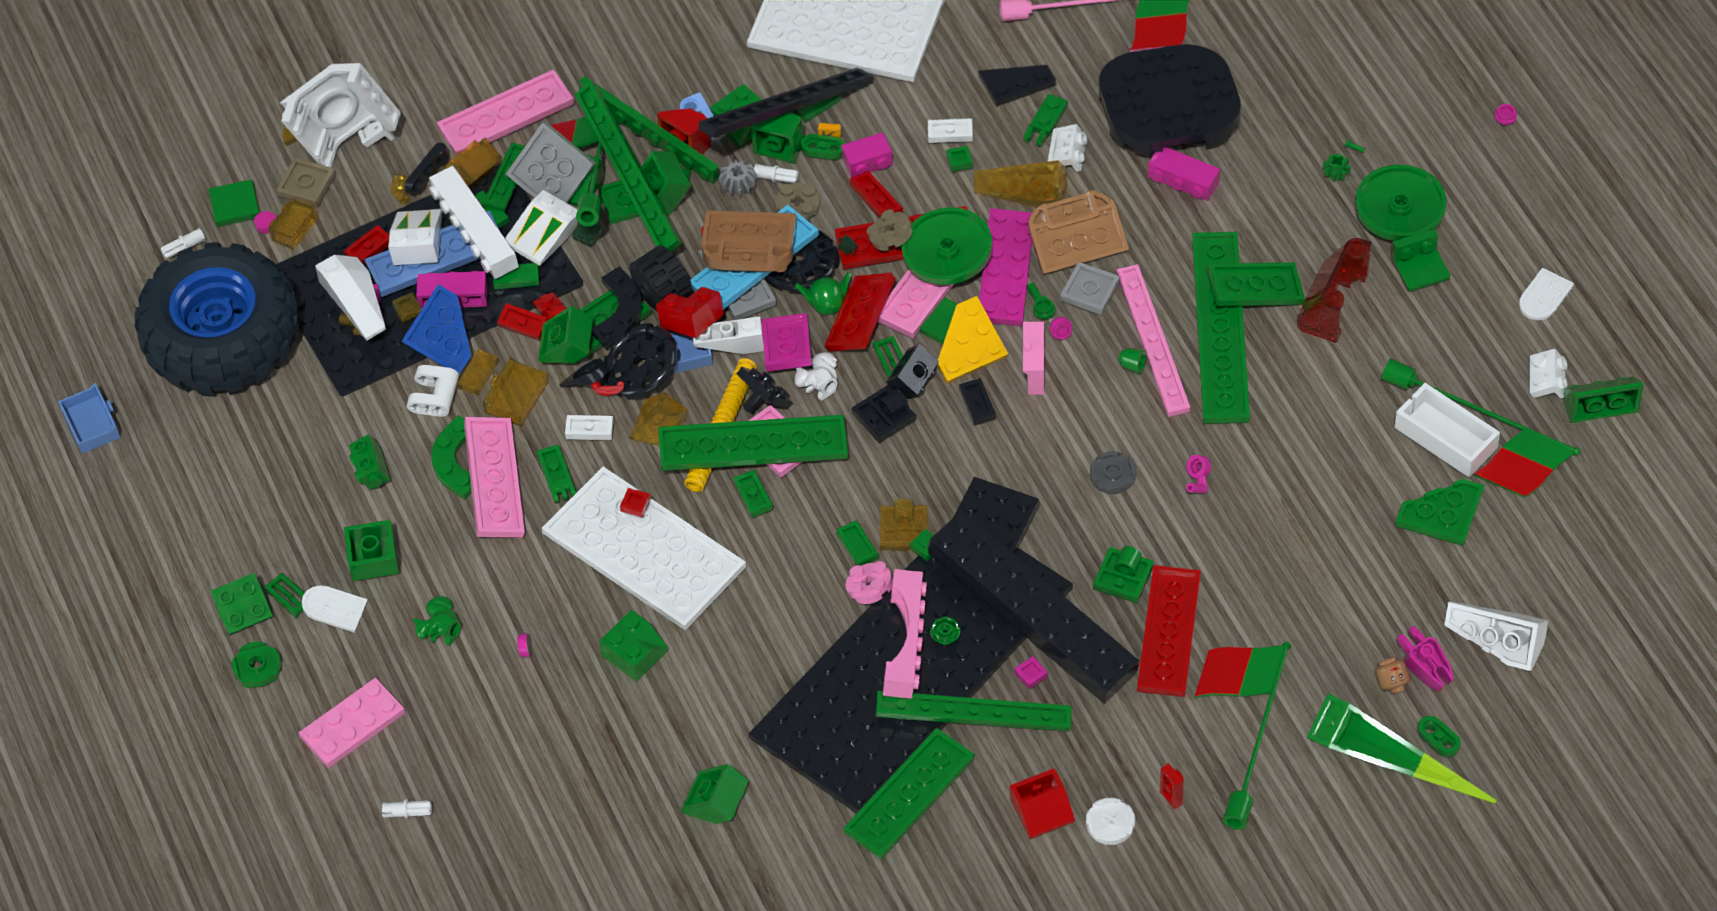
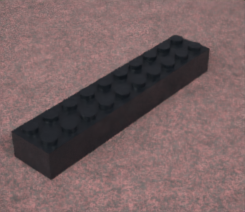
[928,510,1140,704]

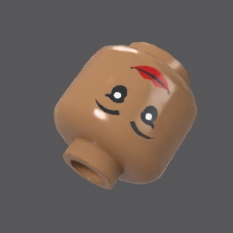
[1375,656,1410,694]

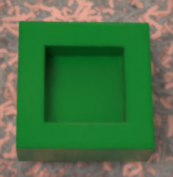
[946,146,973,172]
[910,528,934,562]

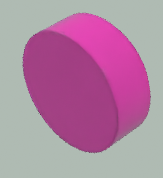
[254,211,278,234]

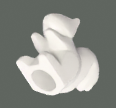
[795,352,838,401]

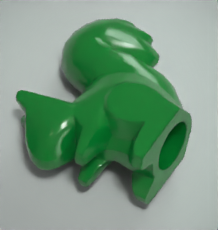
[413,596,461,646]

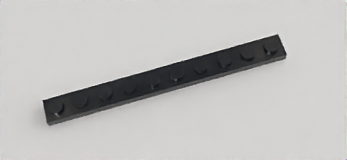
[698,68,873,138]

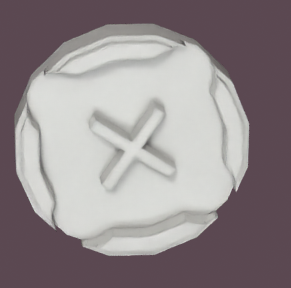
[1086,798,1135,845]

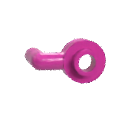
[1186,455,1211,494]

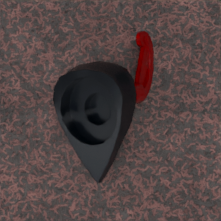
[559,358,624,396]

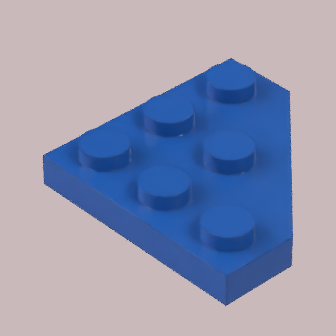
[402,284,472,377]

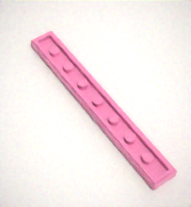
[1116,264,1191,417]

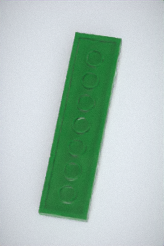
[658,415,848,471]

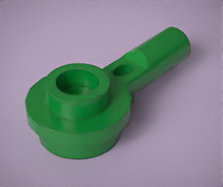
[1027,282,1056,319]

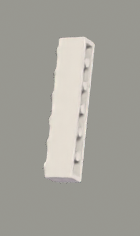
[429,166,519,279]

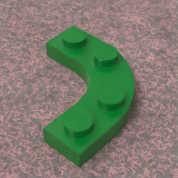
[431,415,472,500]

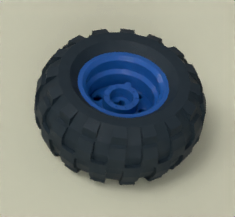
[135,242,299,396]

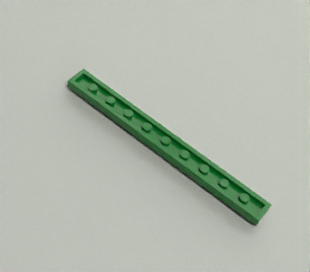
[574,81,682,252]

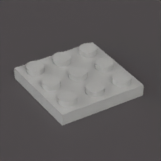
[506,121,596,204]

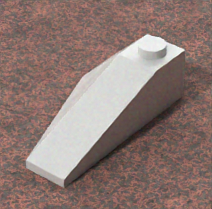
[1444,601,1548,671]

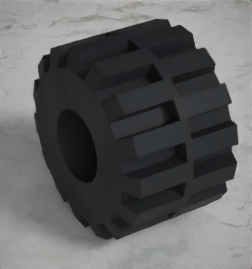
[629,245,692,311]

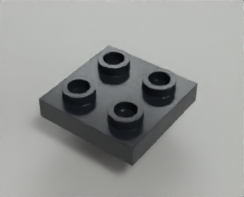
[851,385,916,443]

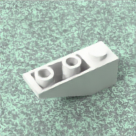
[693,317,764,354]

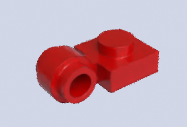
[533,292,566,320]

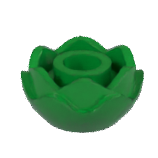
[930,617,960,645]

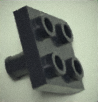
[736,367,793,414]

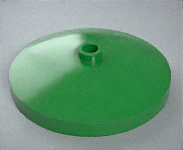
[1355,164,1447,241]
[902,207,993,285]

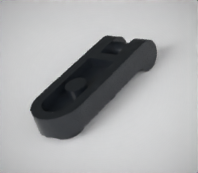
[404,143,449,196]

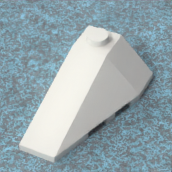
[315,255,386,341]

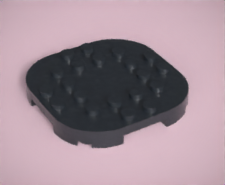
[1099,44,1241,154]

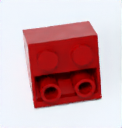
[1009,768,1075,839]

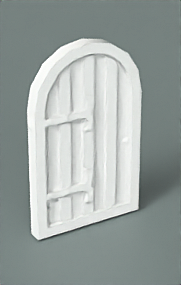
[1519,268,1574,320]
[302,585,368,633]

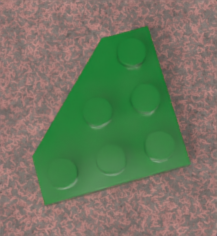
[1395,479,1485,546]

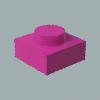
[1014,656,1048,689]

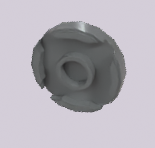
[1090,451,1136,494]

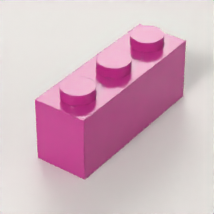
[1148,147,1220,201]
[417,271,488,309]

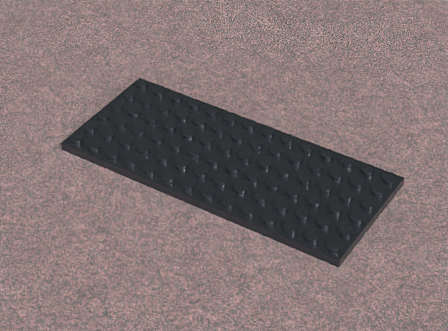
[748,548,1073,814]

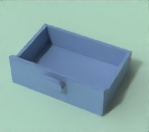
[659,322,713,373]
[58,383,120,454]

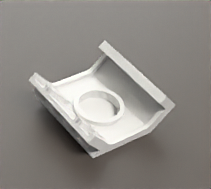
[280,63,401,167]

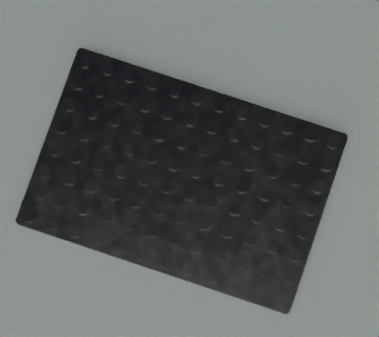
[276,163,584,396]

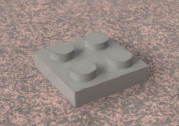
[1060,262,1120,315]

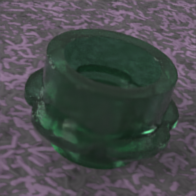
[838,234,858,255]

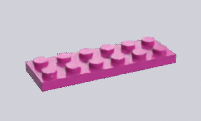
[979,208,1032,326]

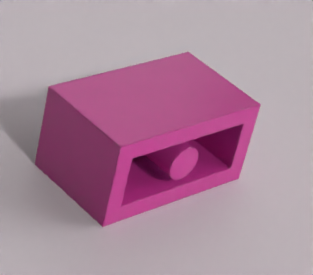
[841,132,893,177]

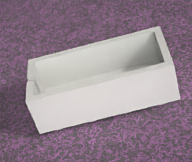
[1395,383,1500,477]

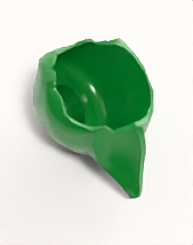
[795,272,851,315]

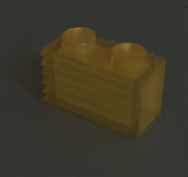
[269,198,318,250]

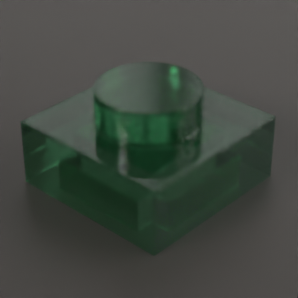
[572,224,603,248]

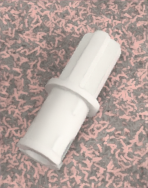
[754,164,798,183]
[161,228,206,259]
[382,799,432,819]

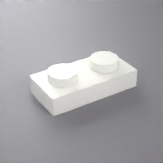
[928,119,973,143]
[565,415,614,440]

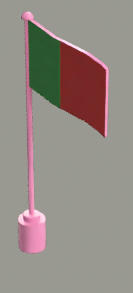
[999,0,1189,52]

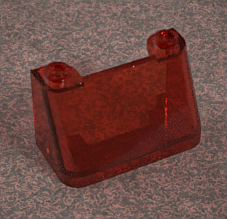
[1297,238,1371,343]

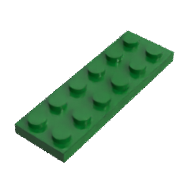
[843,728,975,860]

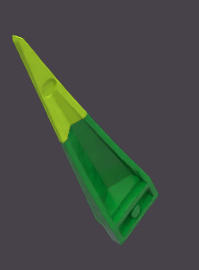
[1307,694,1497,803]

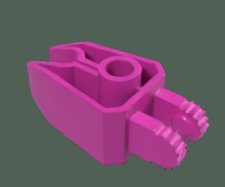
[1397,626,1454,692]

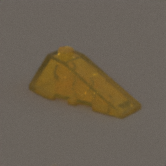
[974,160,1067,206]

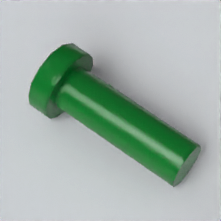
[1345,139,1366,153]

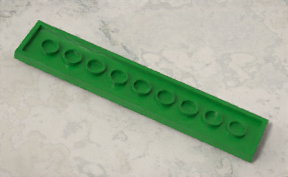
[1192,232,1250,424]

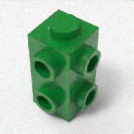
[349,434,390,490]

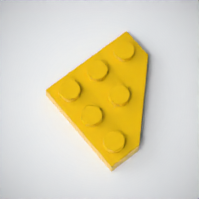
[937,296,1008,384]

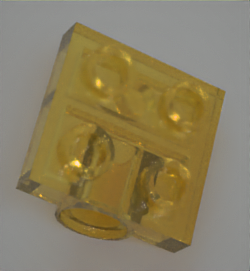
[880,499,928,550]

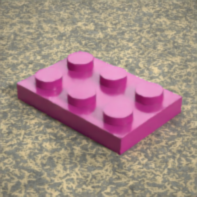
[762,313,812,372]

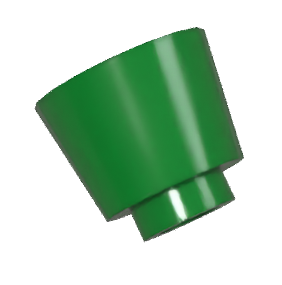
[1118,348,1147,374]

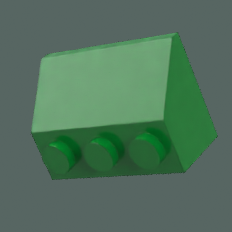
[1563,377,1644,423]

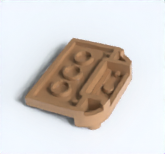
[1027,190,1129,275]
[702,210,797,272]

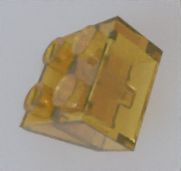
[443,137,502,186]

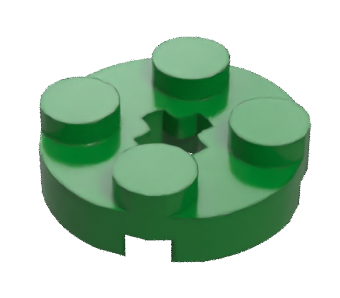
[232,642,281,688]

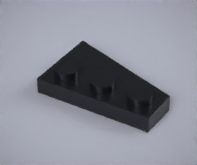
[978,65,1056,107]

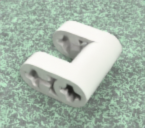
[406,365,459,417]

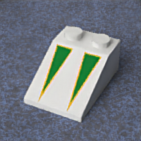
[505,190,578,265]
[389,209,442,265]

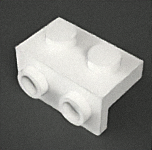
[1530,349,1568,399]

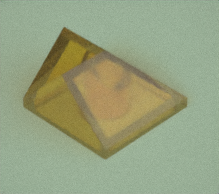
[630,392,689,446]

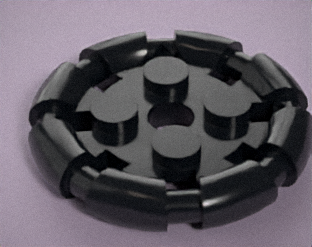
[764,230,839,294]
[604,323,677,400]

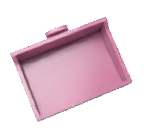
[1023,322,1044,395]

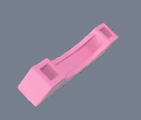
[883,569,927,699]

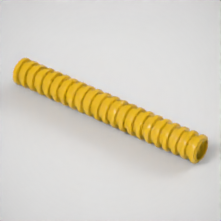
[684,358,757,492]

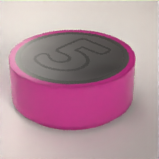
[517,633,532,658]

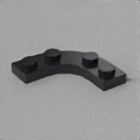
[592,266,642,349]

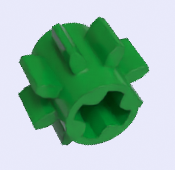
[1323,153,1351,181]

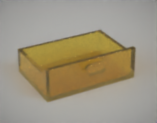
[483,357,549,427]

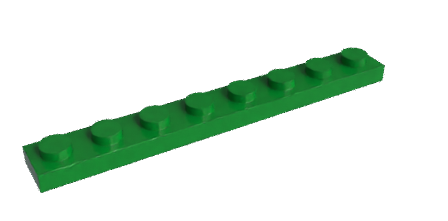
[579,76,719,184]
[876,691,1071,732]

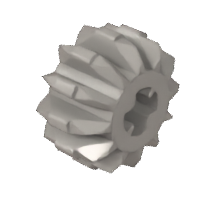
[719,159,757,197]

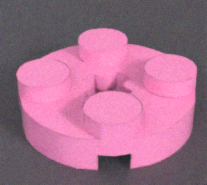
[846,561,893,604]

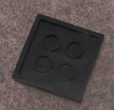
[954,477,1039,554]

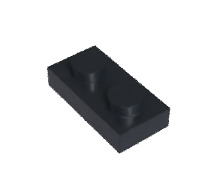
[959,378,996,425]

